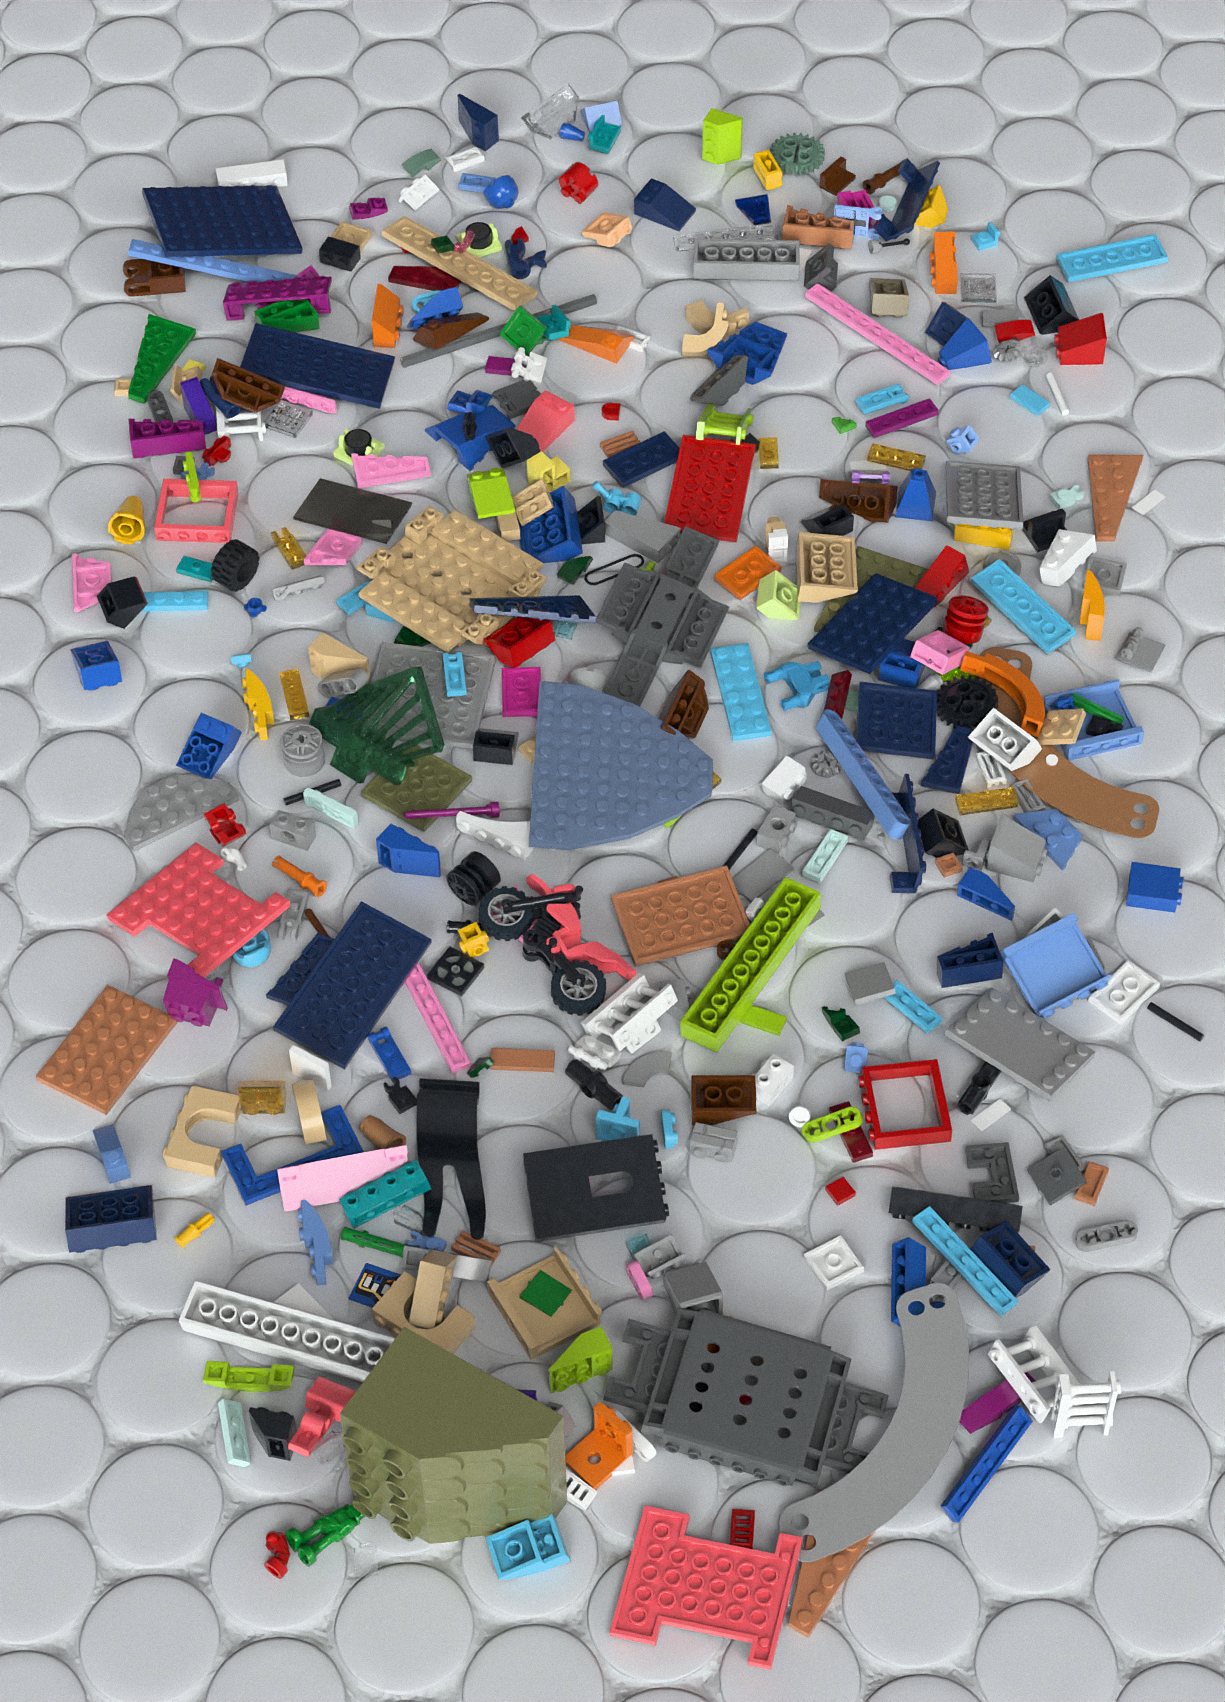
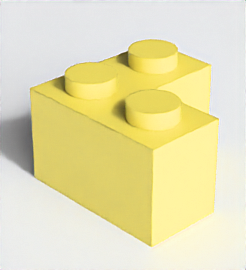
[527,451,571,492]

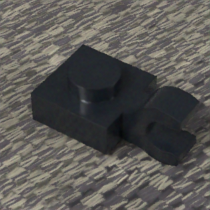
[1086,715,1123,737]

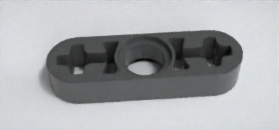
[147,390,174,423]

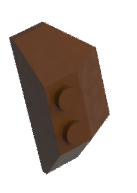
[212,358,285,413]
[659,670,709,739]

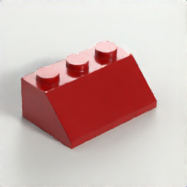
[484,616,555,669]

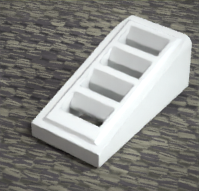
[566,1469,597,1511]

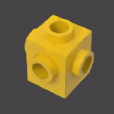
[457,922,489,958]

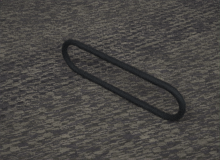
[584,554,644,585]

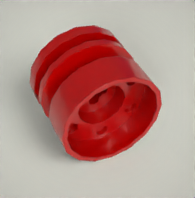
[942,595,989,644]

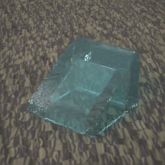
[625,1233,651,1261]

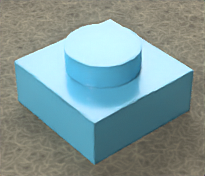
[231,653,252,667]

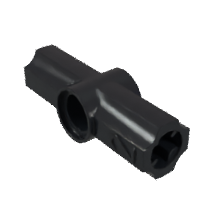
[565,1059,623,1110]
[957,1061,1002,1115]

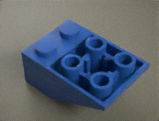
[407,287,463,329]
[879,639,926,688]
[176,713,242,779]
[376,824,441,877]

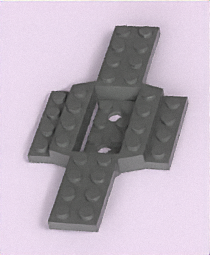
[596,526,729,707]

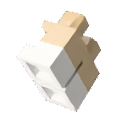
[765,517,788,562]

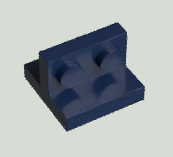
[925,302,972,346]

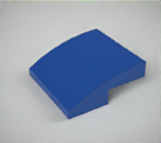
[447,390,493,413]

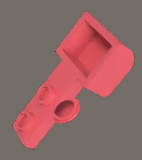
[288,1376,356,1457]

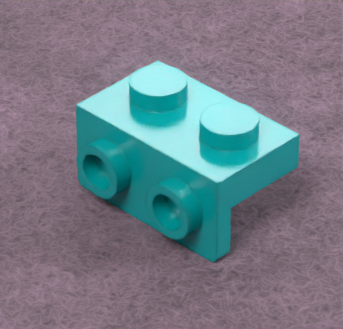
[588,115,621,154]
[536,304,571,340]

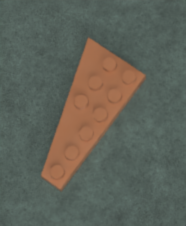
[788,1490,875,1638]

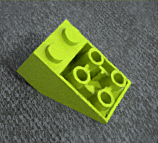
[548,1326,613,1393]

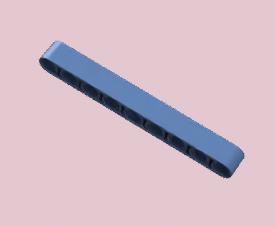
[816,709,911,840]

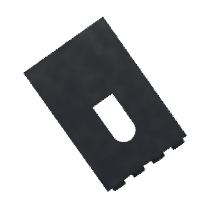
[523,1134,669,1242]

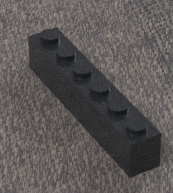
[888,1186,1023,1232]

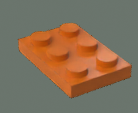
[714,546,782,600]

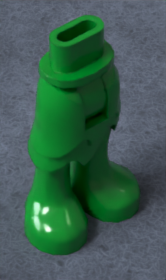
[285,1504,365,1567]

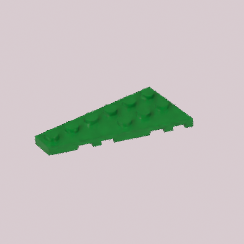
[128,314,196,404]

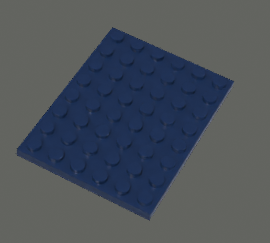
[142,185,303,257]

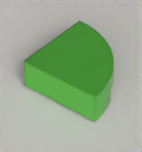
[832,417,857,434]

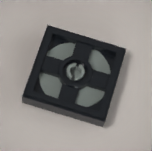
[427,946,485,997]

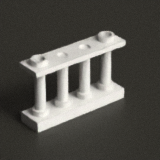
[216,407,266,441]
[581,973,678,1051]
[988,1326,1088,1423]
[1051,1371,1121,1438]

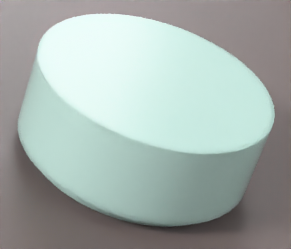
[879,195,897,212]

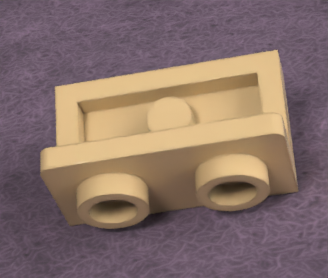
[170,365,202,403]

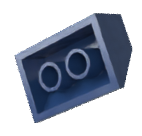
[970,1221,1051,1298]

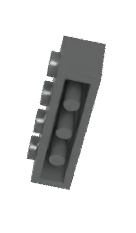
[790,786,875,840]

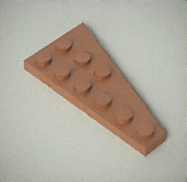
[1088,455,1144,542]

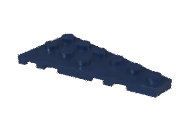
[469,595,596,624]

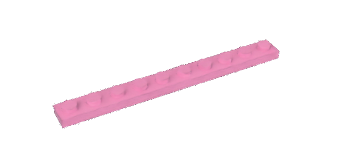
[805,283,950,385]

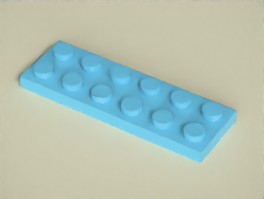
[1056,234,1168,282]
[971,559,1077,655]
[710,643,771,741]

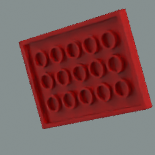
[664,435,756,543]

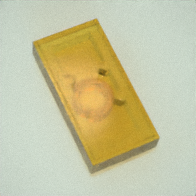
[759,437,779,469]

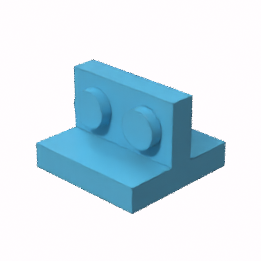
[596,1097,640,1141]

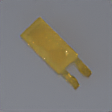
[271,527,306,570]

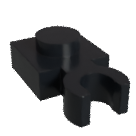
[384,1077,417,1114]

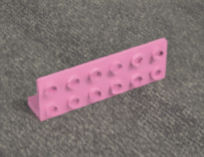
[277,1145,408,1211]

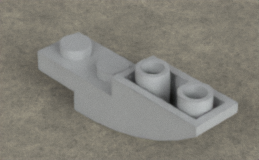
[401,1245,492,1282]

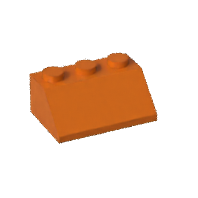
[372,284,404,348]

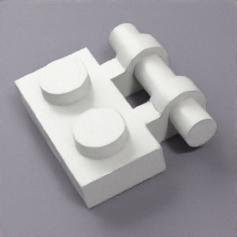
[511,347,547,388]
[568,1034,622,1071]

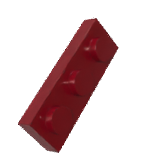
[823,670,852,719]
[829,1101,873,1163]

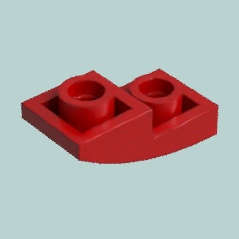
[994,320,1035,343]

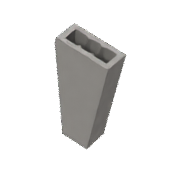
[604,510,680,563]

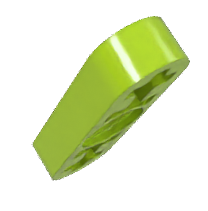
[802,1107,863,1143]

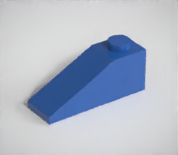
[957,867,1015,921]

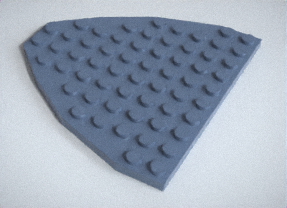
[529,681,713,850]

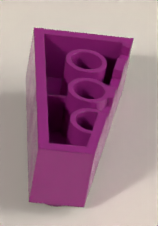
[128,418,206,458]

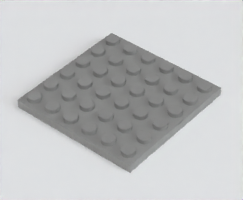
[359,642,496,749]

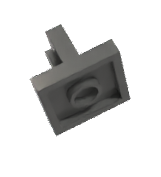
[804,243,838,291]

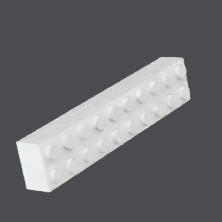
[179,1281,395,1383]

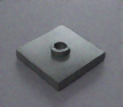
[1027,1147,1087,1205]

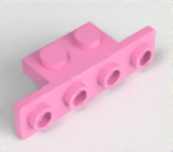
[281,387,337,414]

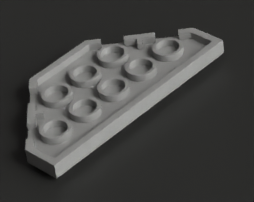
[124,773,239,852]

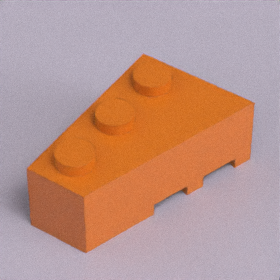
[929,231,958,294]

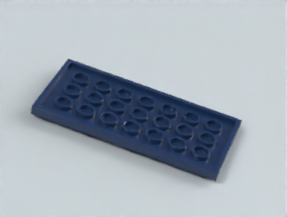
[240,323,395,409]
[273,901,432,1070]

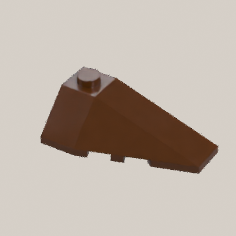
[819,479,898,523]

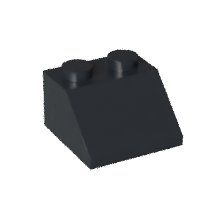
[917,808,969,858]

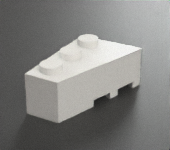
[1040,529,1097,587]

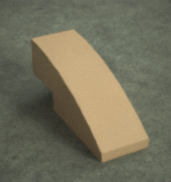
[495,513,520,541]

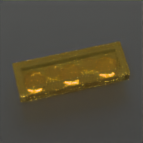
[867,443,926,471]
[279,669,309,721]
[955,787,1019,816]

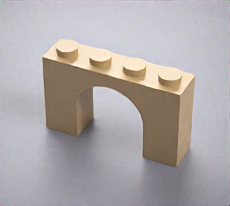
[163,1086,242,1178]
[372,1271,476,1354]

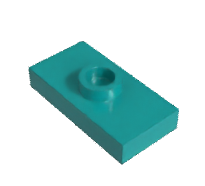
[176,556,213,582]

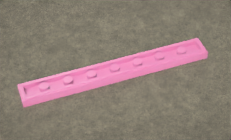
[405,962,471,1074]

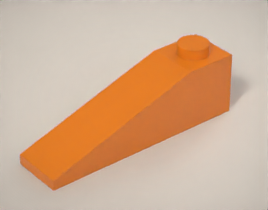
[557,325,635,364]

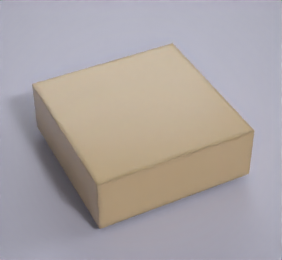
[115,379,132,396]

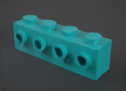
[339,1159,431,1229]

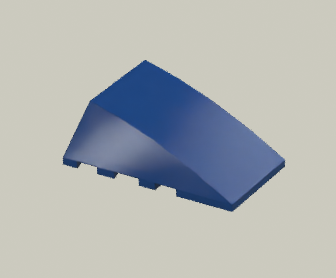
[707,322,787,385]
[425,405,516,472]

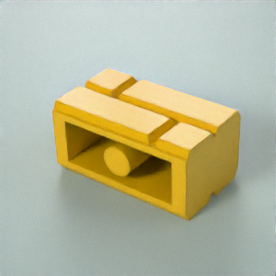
[753,150,782,190]

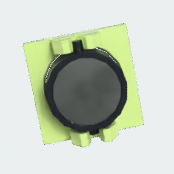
[456,222,502,258]
[333,429,385,465]

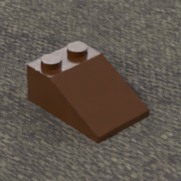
[691,1075,757,1125]

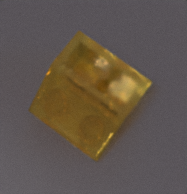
[238,1081,286,1115]

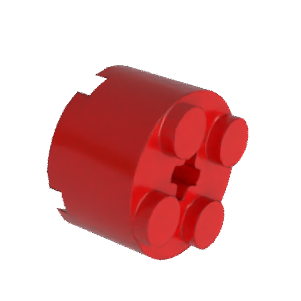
[558,162,598,204]

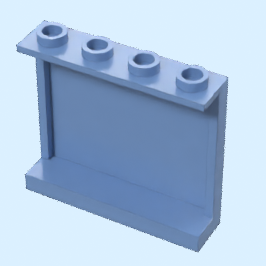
[1044,679,1144,761]
[1000,913,1112,1019]

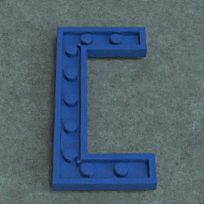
[221,1105,364,1206]

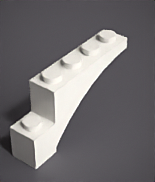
[456,811,556,860]

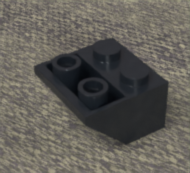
[801,504,854,536]
[97,576,148,629]
[473,728,519,765]
[249,1407,297,1461]

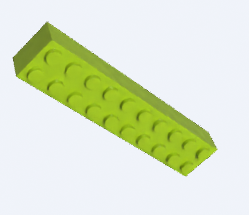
[680,877,821,1053]

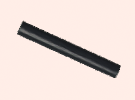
[283,779,342,806]
[722,828,758,870]
[1147,1002,1204,1042]

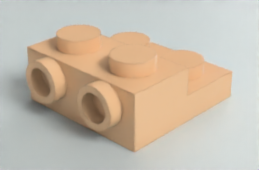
[582,213,632,247]

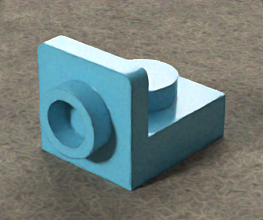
[971,222,1000,251]

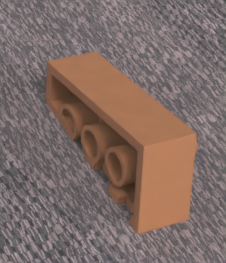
[782,205,854,249]

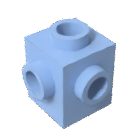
[946,425,979,455]

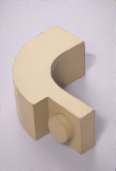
[685,300,749,337]
[682,302,729,357]
[291,1079,327,1144]

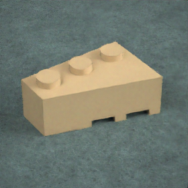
[409,1249,457,1329]

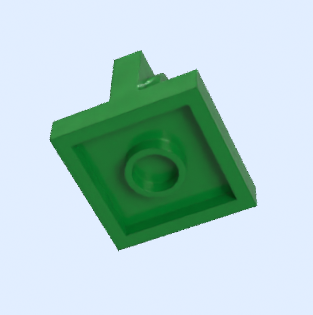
[500,306,548,356]

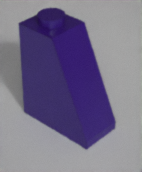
[180,377,217,435]

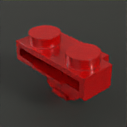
[202,435,231,466]

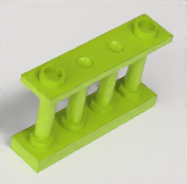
[696,403,753,445]

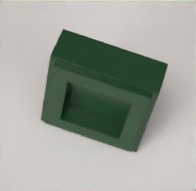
[431,235,454,254]

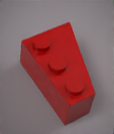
[915,545,969,607]

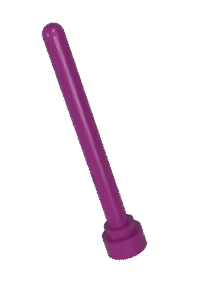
[404,802,500,819]

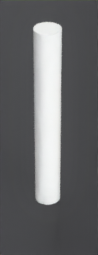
[1046,372,1069,415]

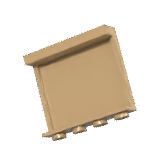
[487,1247,602,1360]

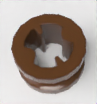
[717,940,735,961]

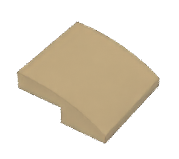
[512,479,554,526]

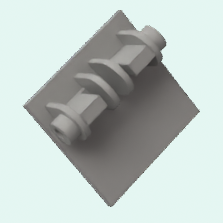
[1115,627,1166,672]

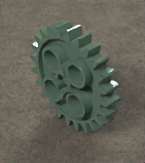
[770,132,825,176]

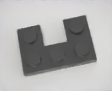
[965,1142,1019,1203]

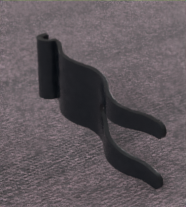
[417,1078,486,1240]

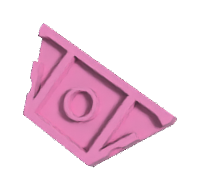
[304,518,362,565]
[72,553,112,613]

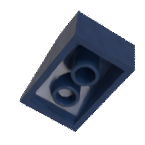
[457,93,499,151]
[634,178,696,231]

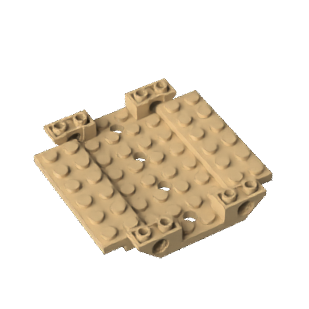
[357,506,547,652]

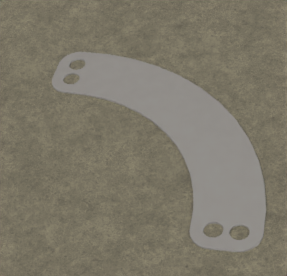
[779,1283,969,1563]

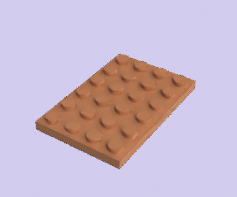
[611,866,750,967]
[36,985,177,1115]

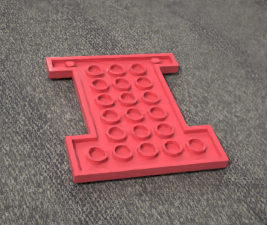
[107,843,291,978]
[610,1506,803,1670]

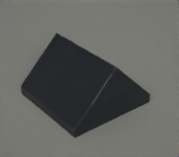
[577,496,605,544]

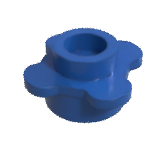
[244,598,267,617]
[1055,696,1075,710]

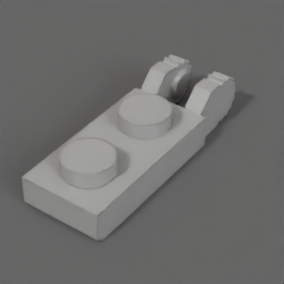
[278,889,309,941]

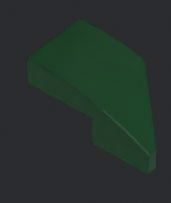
[557,556,593,585]
[394,626,431,647]
[821,1006,860,1041]

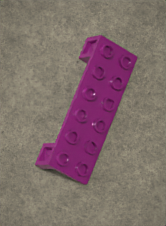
[223,276,332,321]

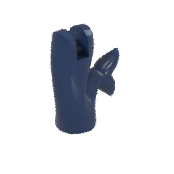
[504,238,547,279]
[199,376,242,419]

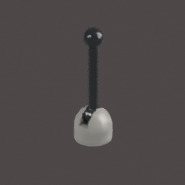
[868,238,910,254]

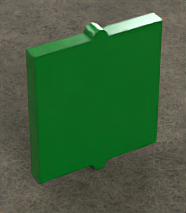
[520,1270,572,1317]

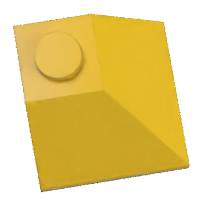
[914,185,948,228]

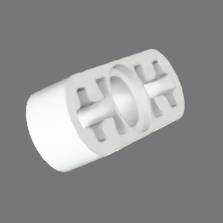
[612,1408,657,1462]

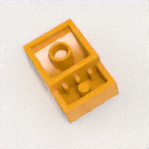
[1079,570,1105,641]

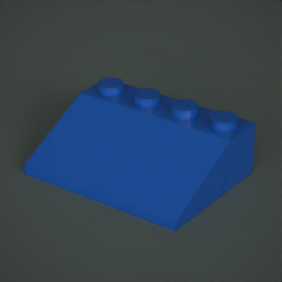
[517,486,583,563]

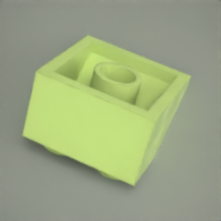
[756,570,801,620]

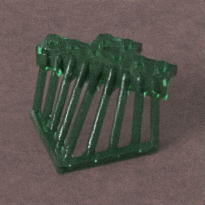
[309,666,445,786]

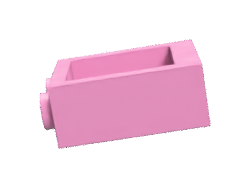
[910,630,970,675]

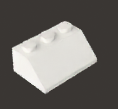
[968,708,1042,771]

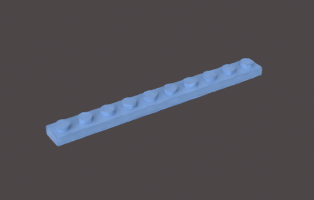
[128,239,297,282]

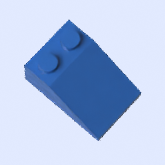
[70,641,123,691]

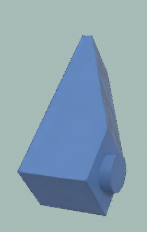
[93,1124,130,1184]

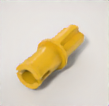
[174,1212,215,1248]

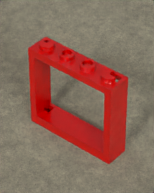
[858,1059,952,1150]

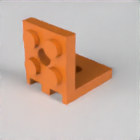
[565,1402,633,1490]

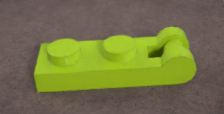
[182,452,201,502]

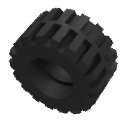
[211,539,260,592]

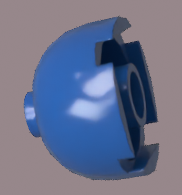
[483,175,519,209]

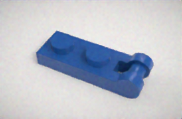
[367,1026,411,1082]

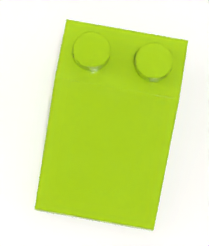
[467,468,515,519]

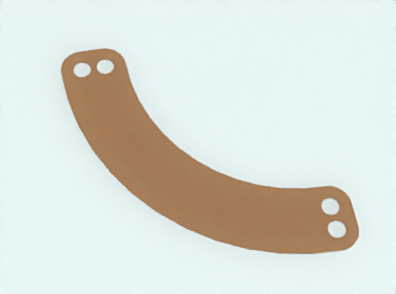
[975,647,1159,838]

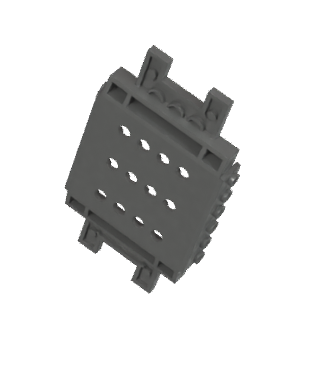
[603,1308,889,1486]

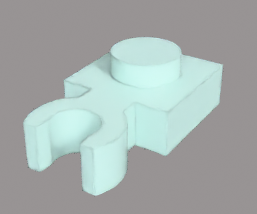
[1049,485,1085,510]

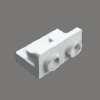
[399,175,440,211]

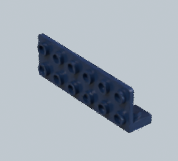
[873,158,940,242]
[890,774,926,893]

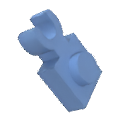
[181,463,215,480]
[406,1231,447,1252]

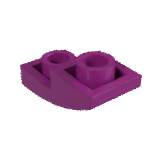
[349,198,388,220]

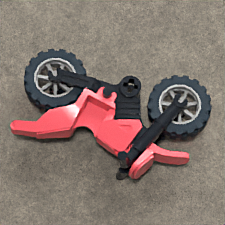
[479,874,636,1016]

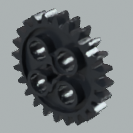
[937,675,998,729]

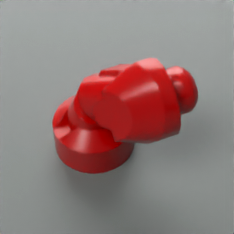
[264,1531,290,1579]

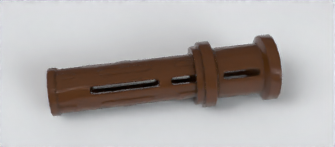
[863,161,902,195]

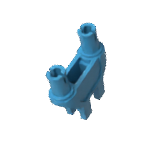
[764,661,830,712]

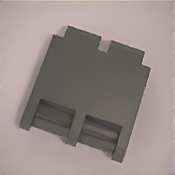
[492,380,541,419]

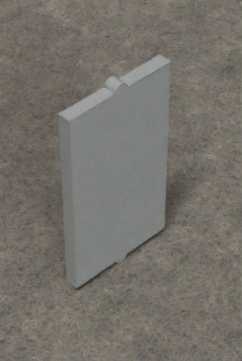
[732,849,794,903]

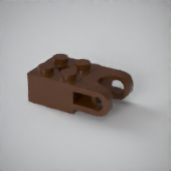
[123,259,186,297]

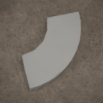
[623,1051,672,1087]

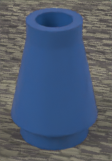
[559,123,585,142]

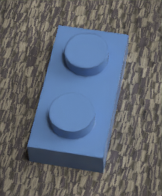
[459,173,496,193]

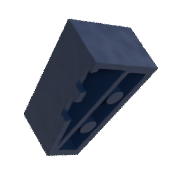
[937,932,1003,988]

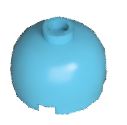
[232,929,272,967]

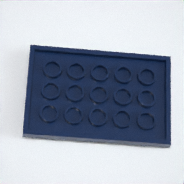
[807,573,938,674]

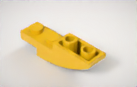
[242,669,274,740]

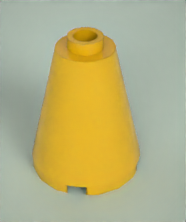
[108,496,145,544]

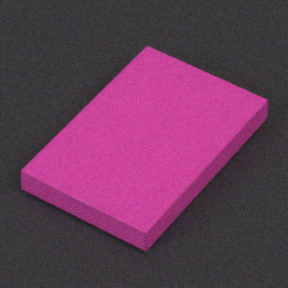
[502,667,541,717]

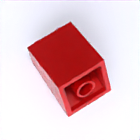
[1054,313,1107,365]

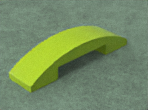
[203,1361,295,1392]

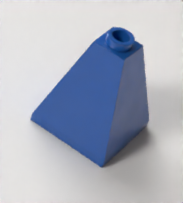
[938,318,992,370]
[895,468,936,521]

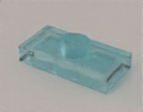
[553,620,578,640]

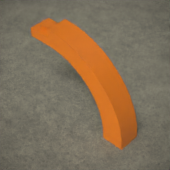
[960,651,1045,737]

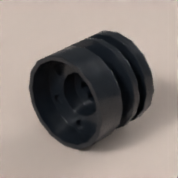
[446,851,501,906]

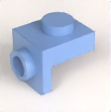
[844,1042,868,1073]

